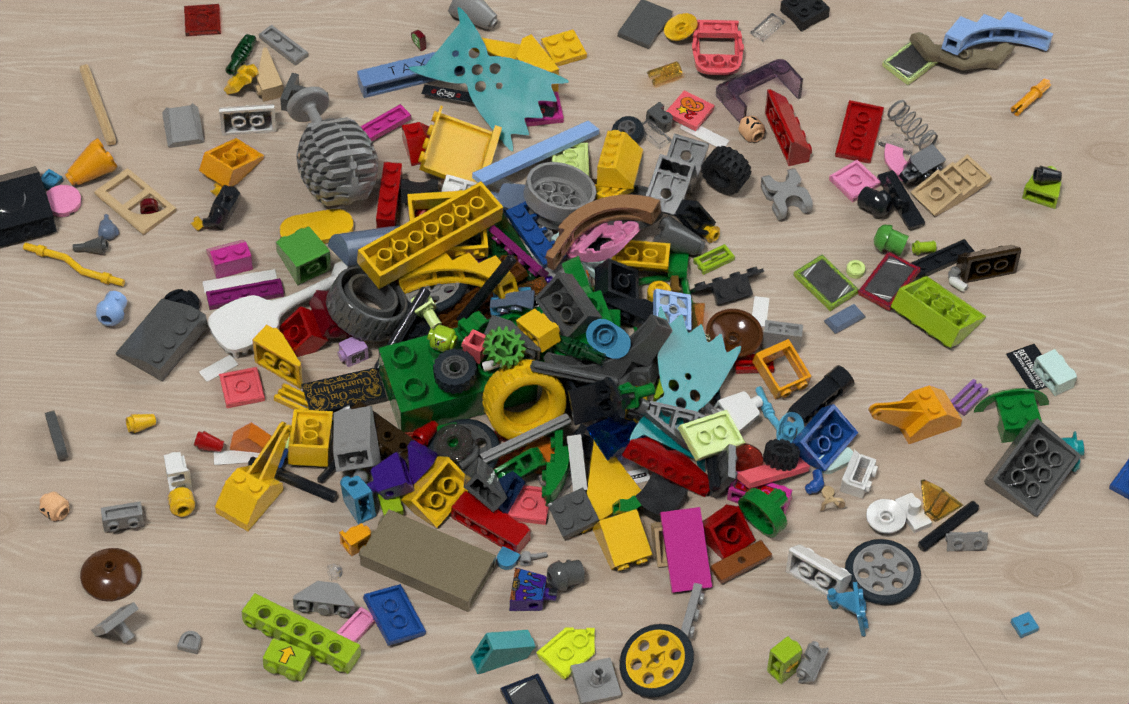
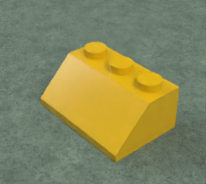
[612,240,670,273]
[401,456,468,528]

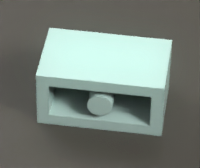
[1033,349,1077,396]

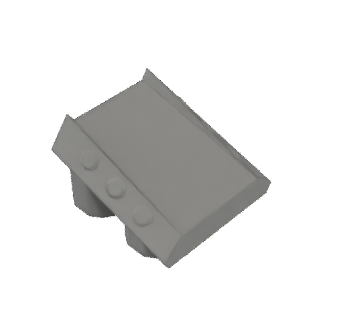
[162,103,204,148]

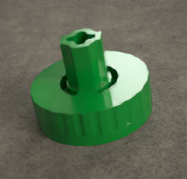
[738,488,788,538]

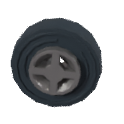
[612,116,644,144]

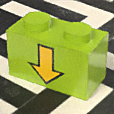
[767,636,802,684]
[262,638,312,682]

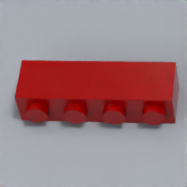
[376,162,403,228]
[451,491,531,553]

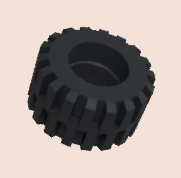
[701,146,752,195]

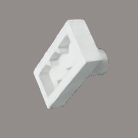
[895,493,932,534]

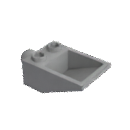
[333,406,381,483]

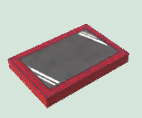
[858,252,920,311]

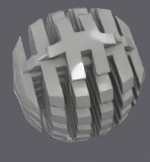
[287,87,378,206]

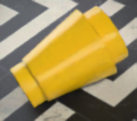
[126,414,156,433]

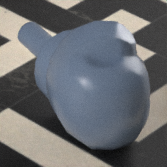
[98,214,119,240]

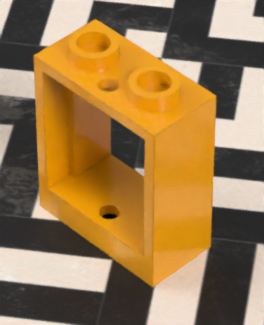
[752,339,812,399]

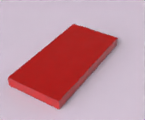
[835,100,884,164]

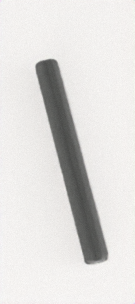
[530,360,619,384]

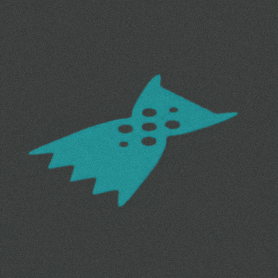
[408,7,569,152]
[630,306,741,472]

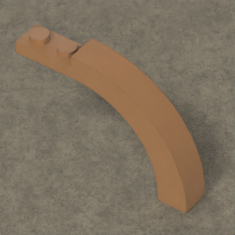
[546,195,661,270]

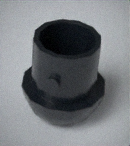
[857,186,893,217]

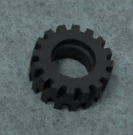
[763,439,800,471]

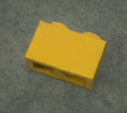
[516,309,561,352]

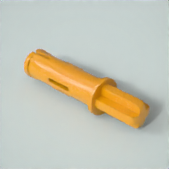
[1010,78,1051,116]

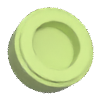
[846,260,865,279]

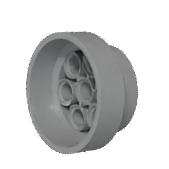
[523,162,596,230]

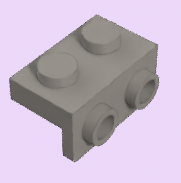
[101,501,144,532]

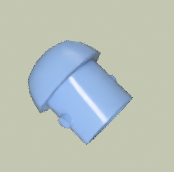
[96,291,127,326]

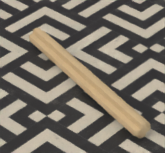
[79,64,116,146]

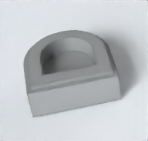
[177,631,201,654]

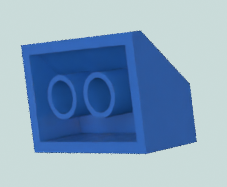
[791,404,859,471]

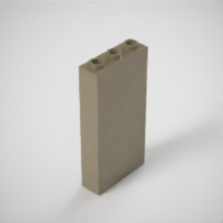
[359,510,496,612]

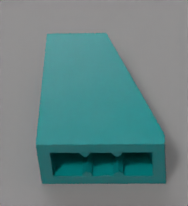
[470,630,535,674]

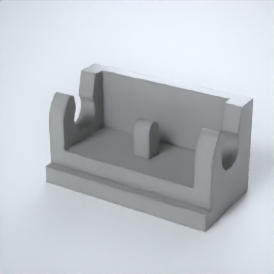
[762,320,803,353]

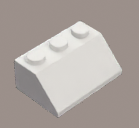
[219,104,276,136]
[786,545,852,596]

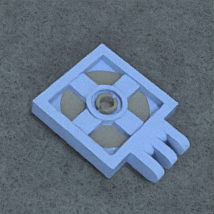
[653,289,691,332]

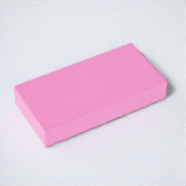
[336,607,376,643]

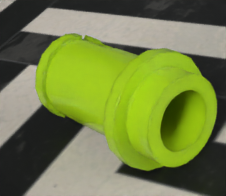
[912,240,937,255]

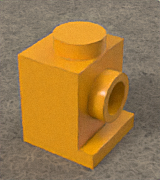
[339,523,371,557]

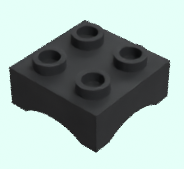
[780,0,830,32]
[401,178,439,206]
[635,472,688,522]

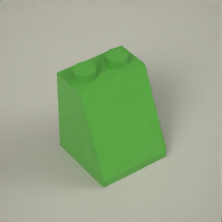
[276,226,331,286]

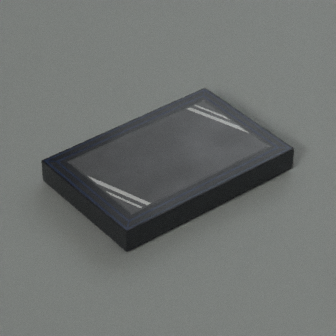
[500,673,554,704]

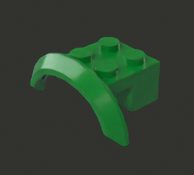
[974,388,1049,443]

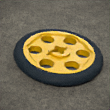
[619,624,694,698]

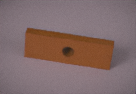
[710,540,772,584]

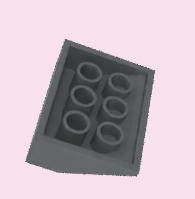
[116,299,208,382]
[984,418,1081,517]

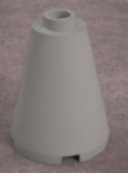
[448,0,498,30]

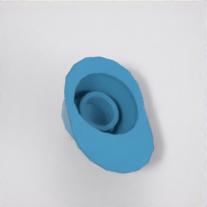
[586,319,631,359]

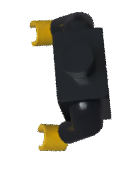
[190,183,241,230]

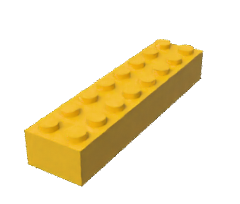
[357,181,503,289]

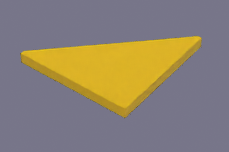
[581,433,641,534]

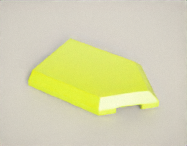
[536,627,595,679]

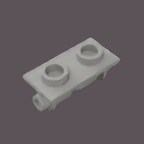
[945,530,988,551]
[796,641,829,683]

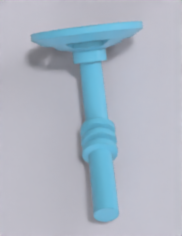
[755,386,804,443]

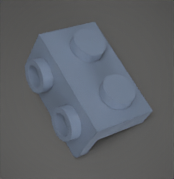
[490,290,535,314]

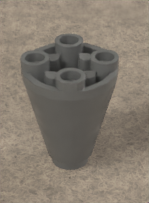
[653,215,706,255]

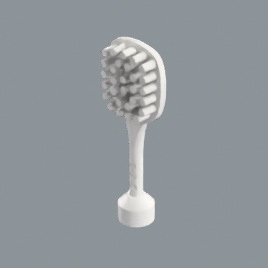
[208,261,357,358]

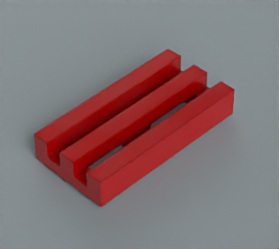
[735,354,774,374]

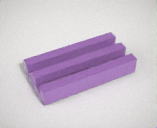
[951,379,989,416]

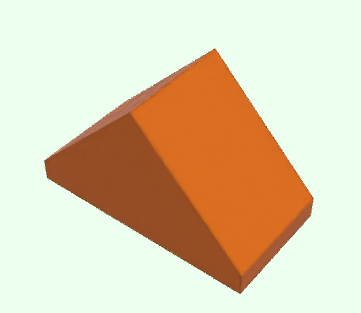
[230,422,271,453]

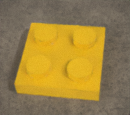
[541,29,587,67]

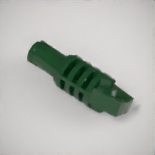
[225,34,257,76]
[553,335,606,365]

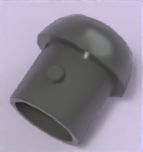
[547,559,585,591]

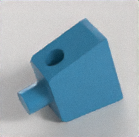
[340,476,376,525]

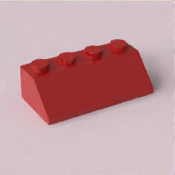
[765,89,812,166]

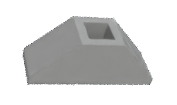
[293,581,355,617]

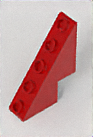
[622,437,710,497]

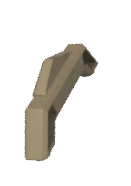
[909,32,1015,70]

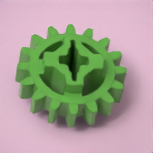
[482,326,526,369]

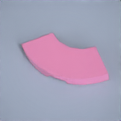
[884,143,909,184]

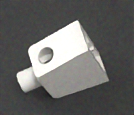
[713,391,763,433]

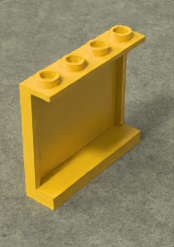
[418,105,502,183]

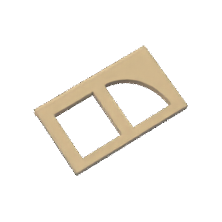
[94,168,177,235]

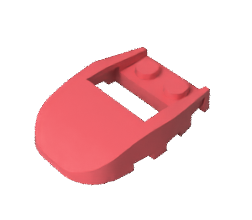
[692,20,744,75]

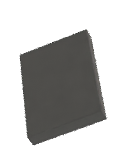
[617,0,673,49]

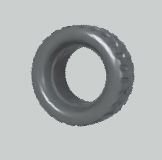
[326,266,408,342]

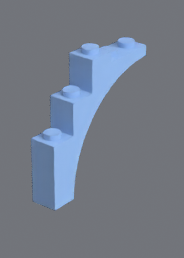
[941,11,1053,55]

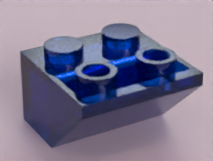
[586,417,645,461]

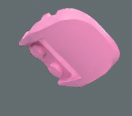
[566,221,640,263]

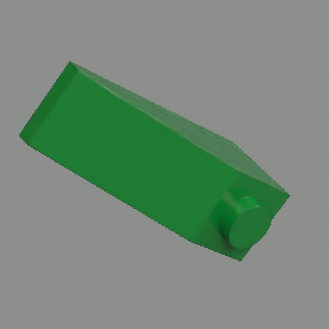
[494,447,547,479]

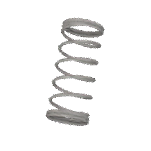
[887,100,938,151]

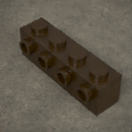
[351,400,417,466]

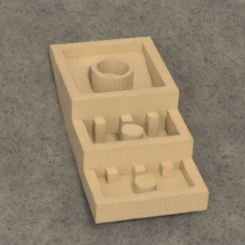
[911,154,992,216]

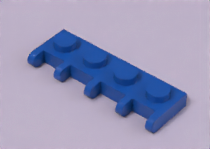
[505,201,566,268]

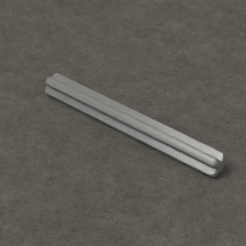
[480,414,571,463]

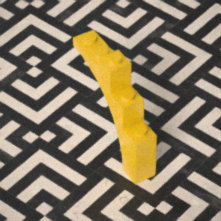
[396,252,519,299]

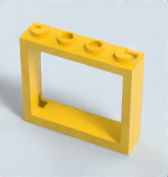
[407,190,488,259]

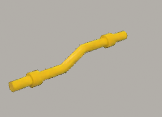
[23,242,125,287]

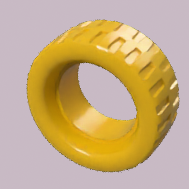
[482,359,567,440]

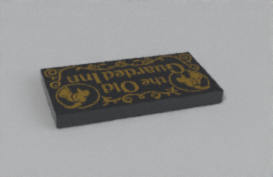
[301,367,387,413]

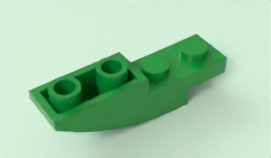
[542,430,570,506]

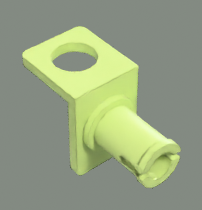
[411,295,442,329]

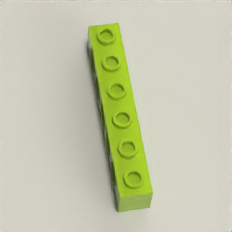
[241,593,361,674]

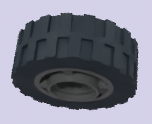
[433,349,477,394]

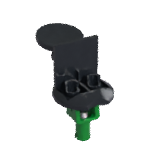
[559,377,655,426]

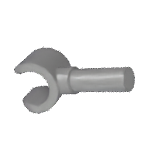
[520,551,547,567]

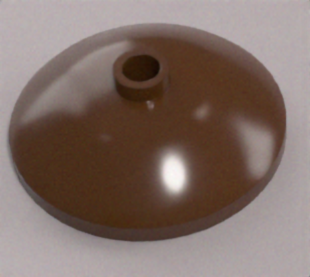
[706,309,763,358]
[80,548,142,602]

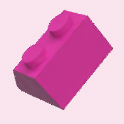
[206,240,253,279]

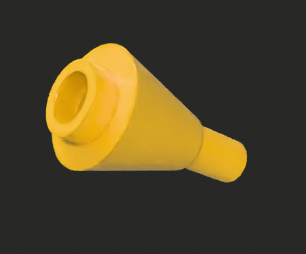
[702,226,720,243]

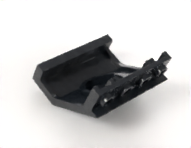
[0,166,57,246]

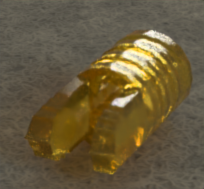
[647,61,682,86]

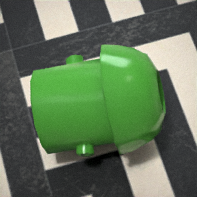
[873,224,909,256]

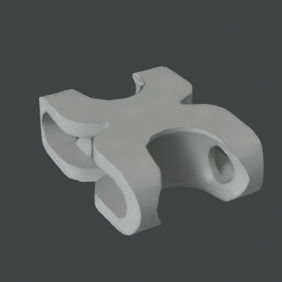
[761,168,813,220]

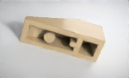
[255,47,283,102]

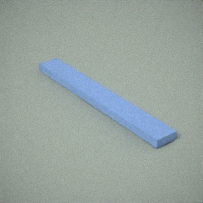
[472,121,599,186]

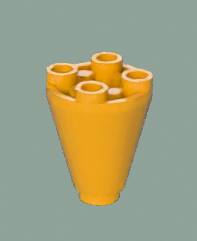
[64,138,118,186]

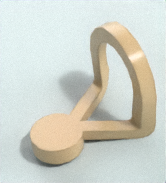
[820,486,845,511]

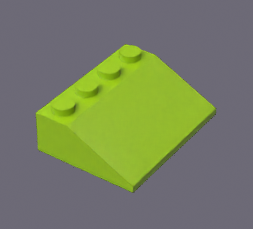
[891,276,986,348]

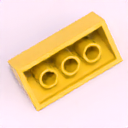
[597,130,643,189]

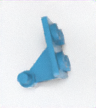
[827,582,869,636]

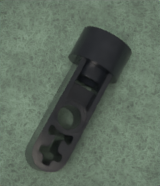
[787,365,855,426]

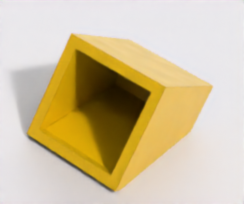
[592,509,652,571]

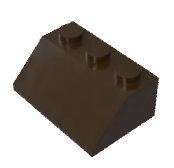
[956,245,1022,283]

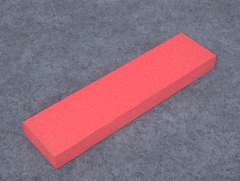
[737,457,810,489]

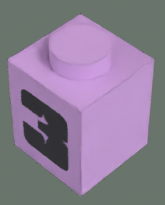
[337,336,369,368]

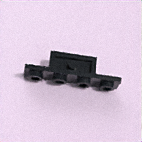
[877,170,925,230]
[690,266,764,305]

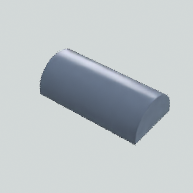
[328,226,400,266]

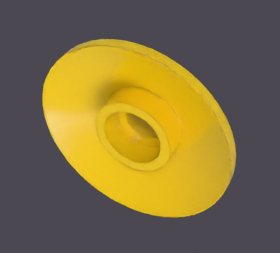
[664,13,698,41]

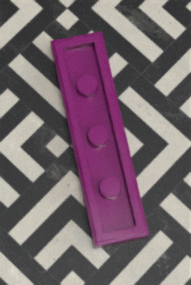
[206,278,284,310]

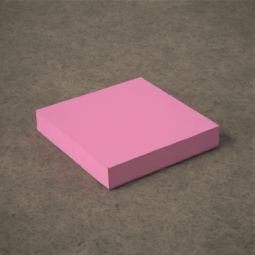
[829,160,881,203]

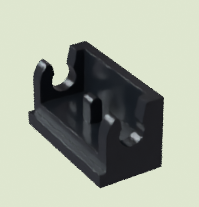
[674,199,716,235]

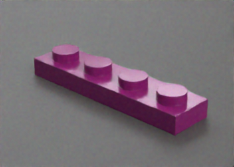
[489,225,549,279]

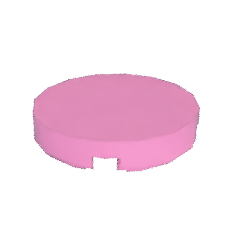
[46,185,81,217]

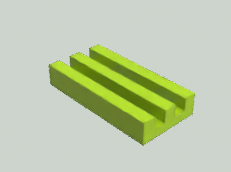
[693,244,735,275]

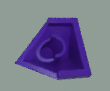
[408,441,438,484]

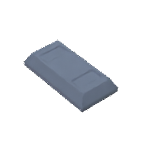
[824,304,866,334]

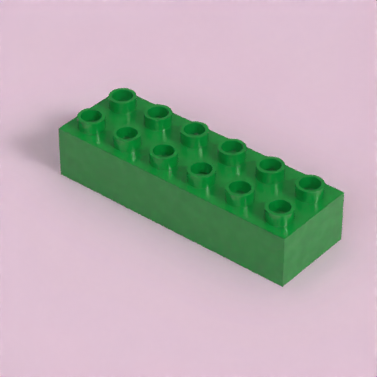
[378,290,613,435]

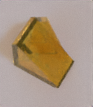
[921,479,964,522]

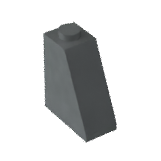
[463,457,507,512]

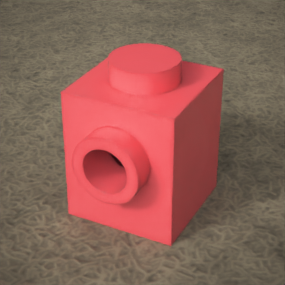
[461,329,486,364]

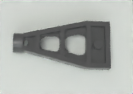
[634,398,706,451]

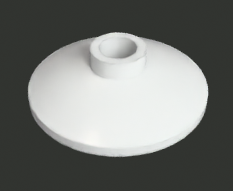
[866,499,906,534]

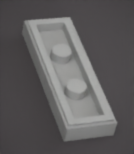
[259,25,308,66]

